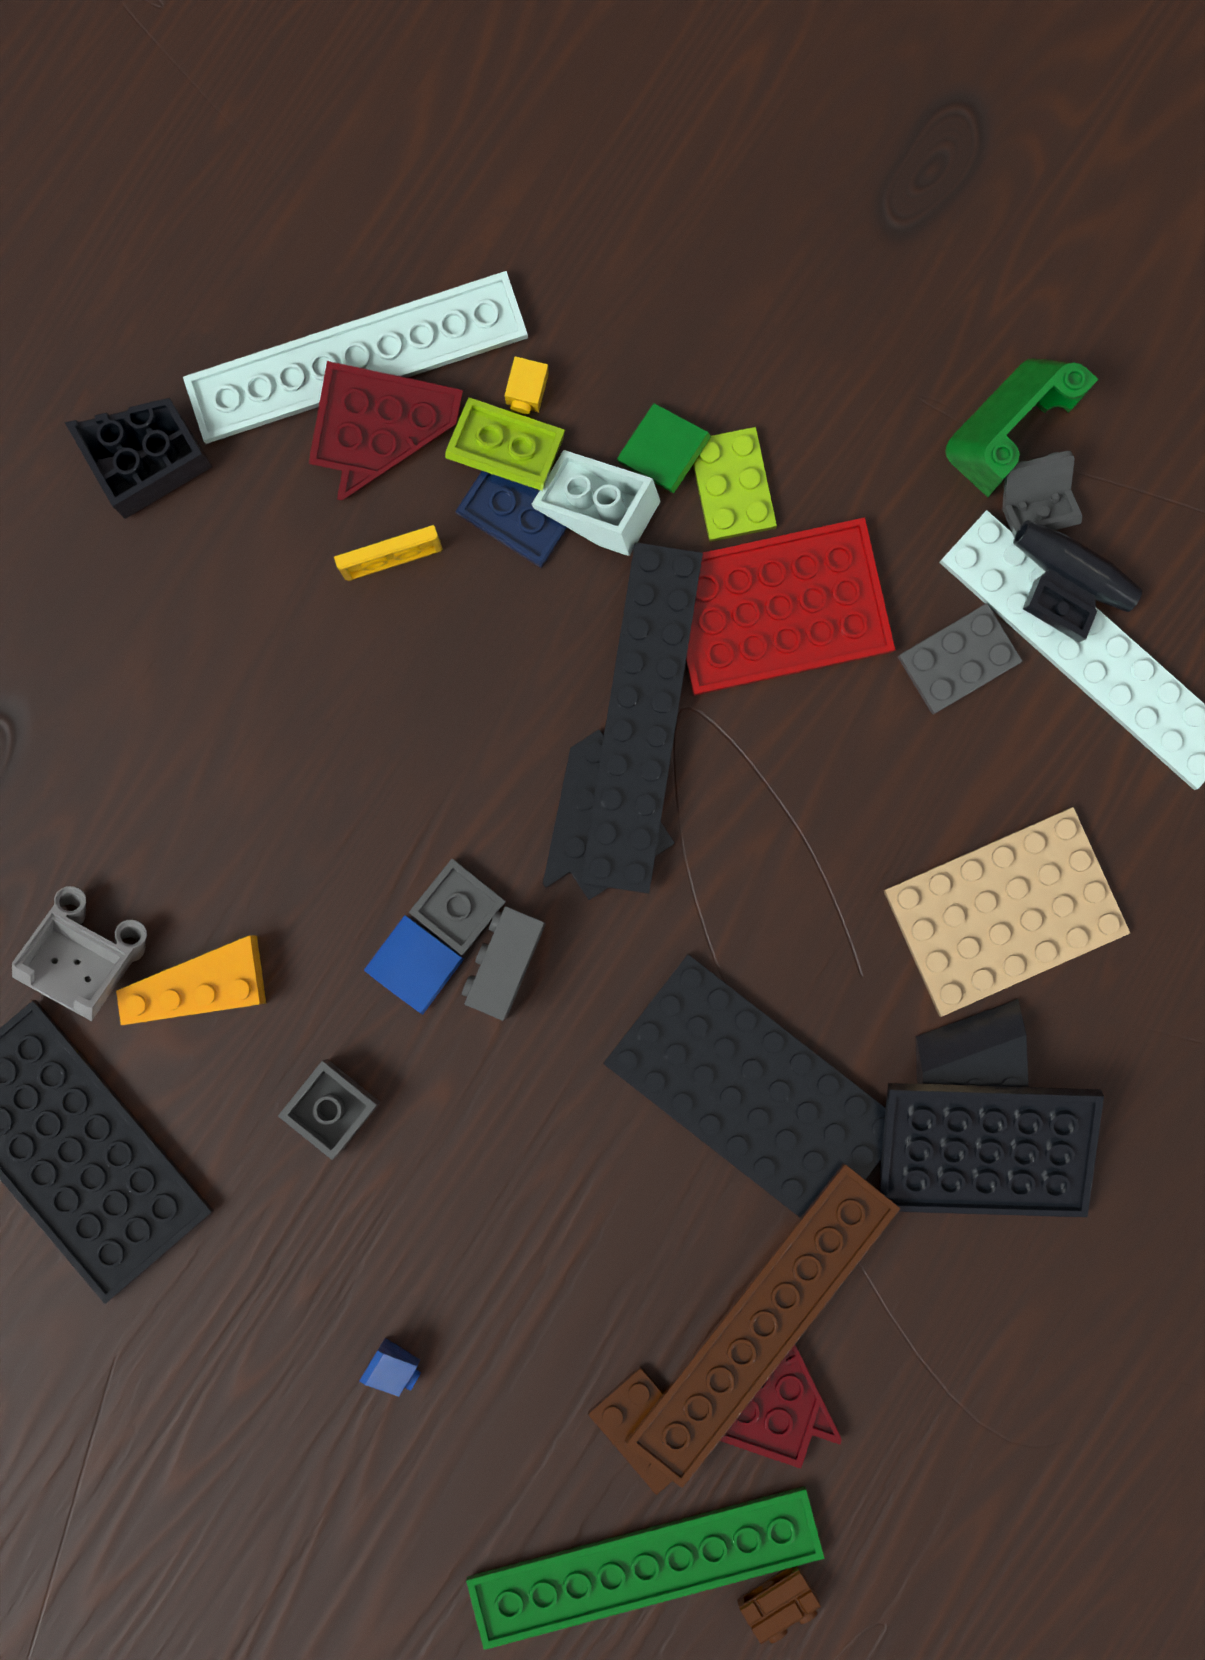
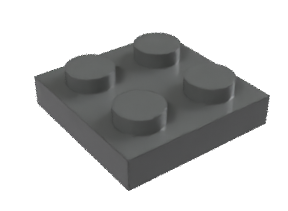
[409,859,506,956]

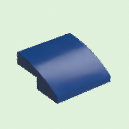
[364,915,464,1014]

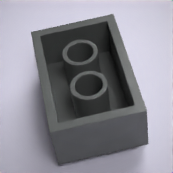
[461,906,546,1021]

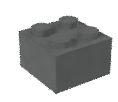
[278,1059,381,1160]

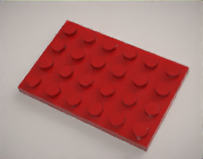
[686,517,895,696]

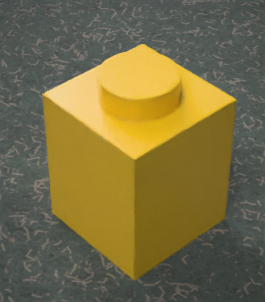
[504,356,549,414]

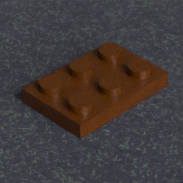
[588,1366,672,1495]

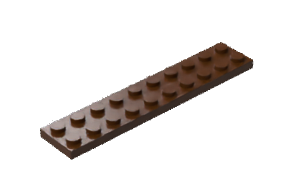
[626,1163,901,1488]

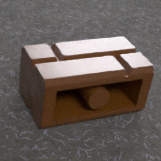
[737,1566,821,1644]

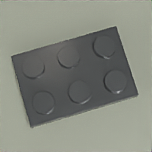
[898,603,1023,715]

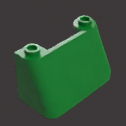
[945,358,1098,498]

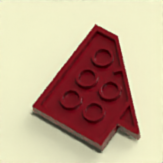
[308,361,463,500]
[720,1345,842,1469]

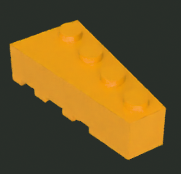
[116,935,266,1025]

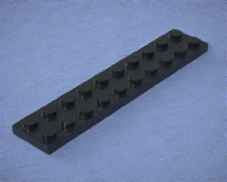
[581,542,703,894]

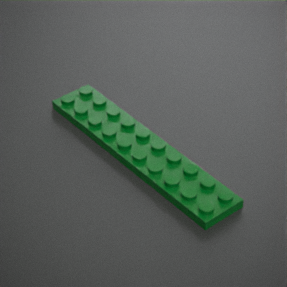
[466,1486,825,1650]

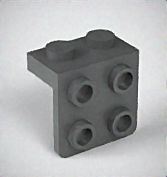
[1002,451,1082,537]

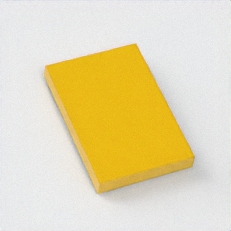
[334,525,443,581]

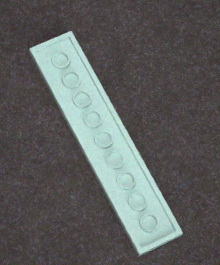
[183,271,528,444]
[939,510,1205,790]

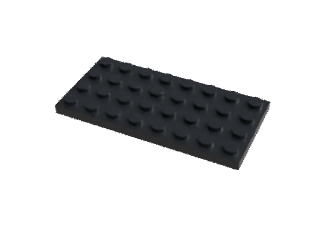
[603,954,886,1218]
[0,1000,214,1304]

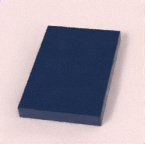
[455,471,567,568]

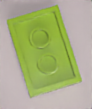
[445,397,565,491]
[693,427,777,542]

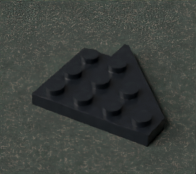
[543,729,675,900]

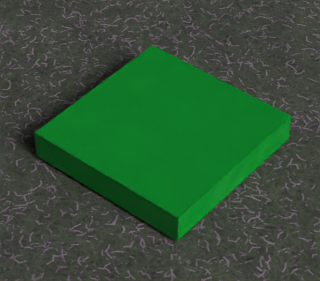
[617,403,711,494]

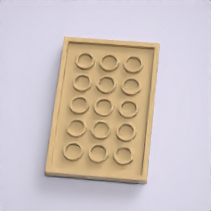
[883,807,1130,1017]

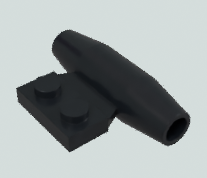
[1013,520,1142,643]

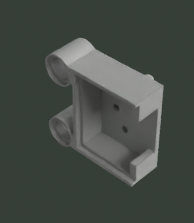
[12,886,147,1021]

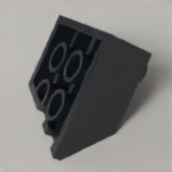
[64,398,212,519]
[915,999,1029,1087]

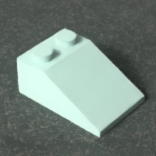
[532,450,661,556]

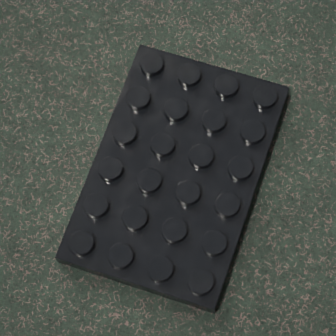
[878,1083,1104,1217]

